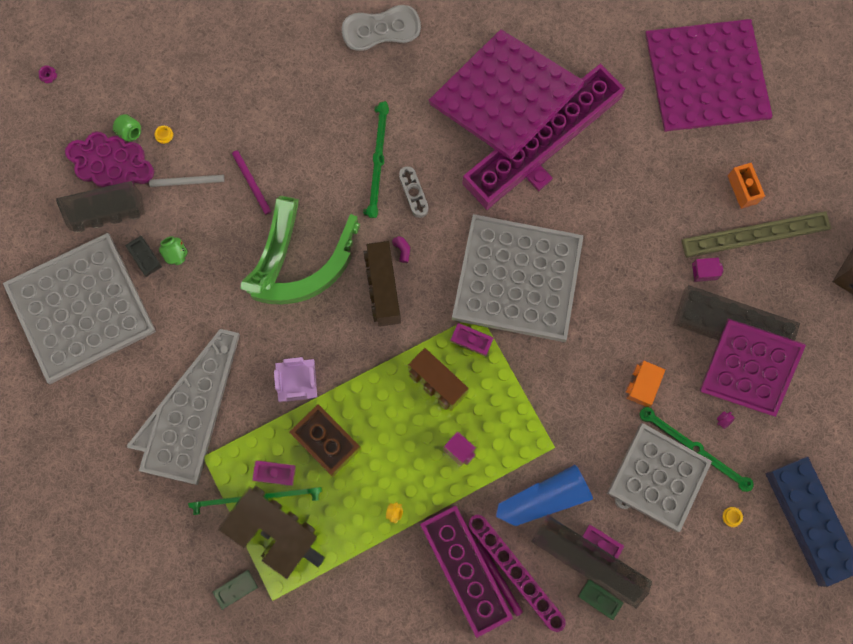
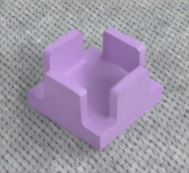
[274,357,318,402]

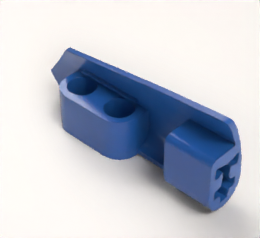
[496,465,593,526]

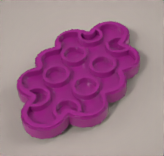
[65,132,154,192]

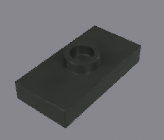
[125,236,162,277]

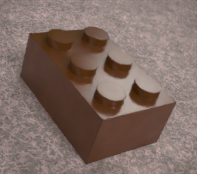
[408,348,469,411]
[289,404,361,477]

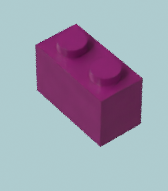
[443,431,476,466]

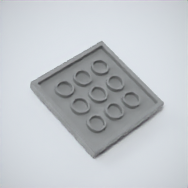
[607,423,712,532]

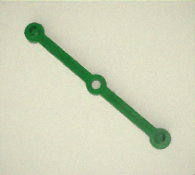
[363,101,389,218]
[640,407,754,492]
[188,487,322,515]

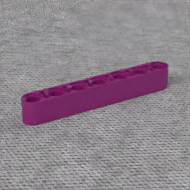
[468,515,566,632]

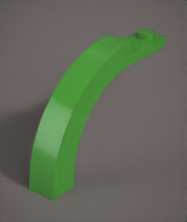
[240,196,299,294]
[250,214,360,305]

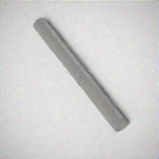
[149,175,225,187]

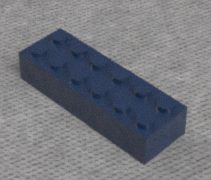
[765,457,853,587]

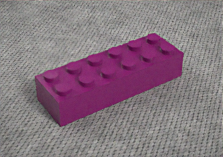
[420,506,513,638]

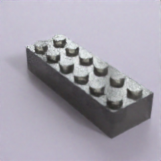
[673,285,800,341]

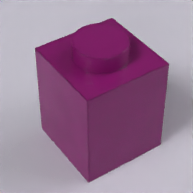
[692,257,723,282]

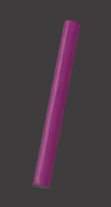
[232,150,272,215]
[476,542,523,617]

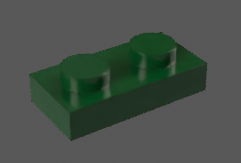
[577,579,624,620]

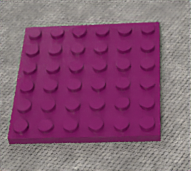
[645,19,773,132]
[428,29,584,160]

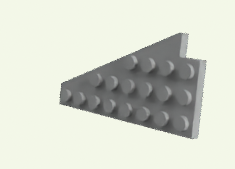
[127,329,240,485]

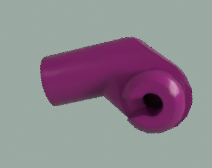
[392,236,411,263]

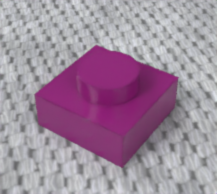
[526,165,553,191]

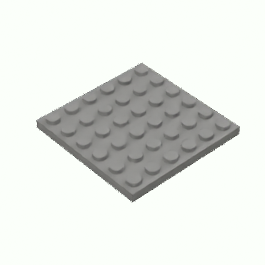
[452,214,584,342]
[3,233,156,384]

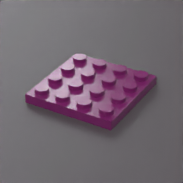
[700,319,806,417]

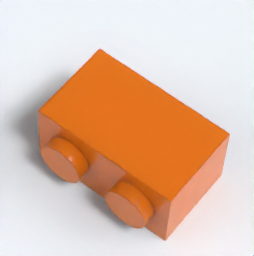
[728,163,765,209]
[626,361,666,407]

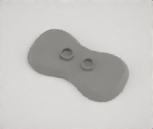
[342,5,421,51]

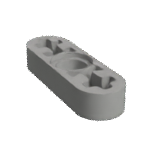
[399,167,428,218]

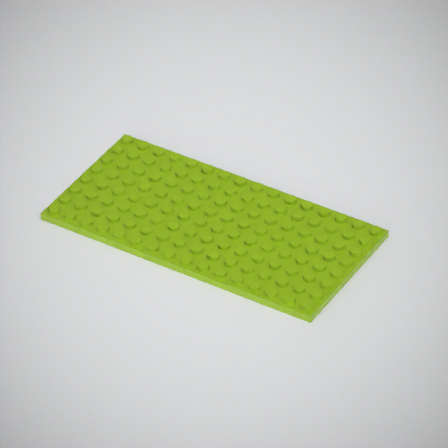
[204,322,555,601]

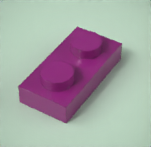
[450,323,494,357]
[252,460,296,486]
[579,524,625,564]

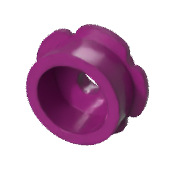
[39,66,57,84]
[717,411,735,429]

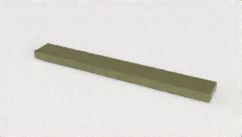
[681,211,832,258]

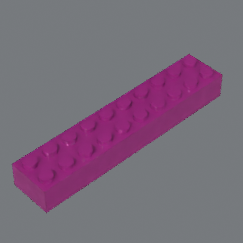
[462,63,625,210]

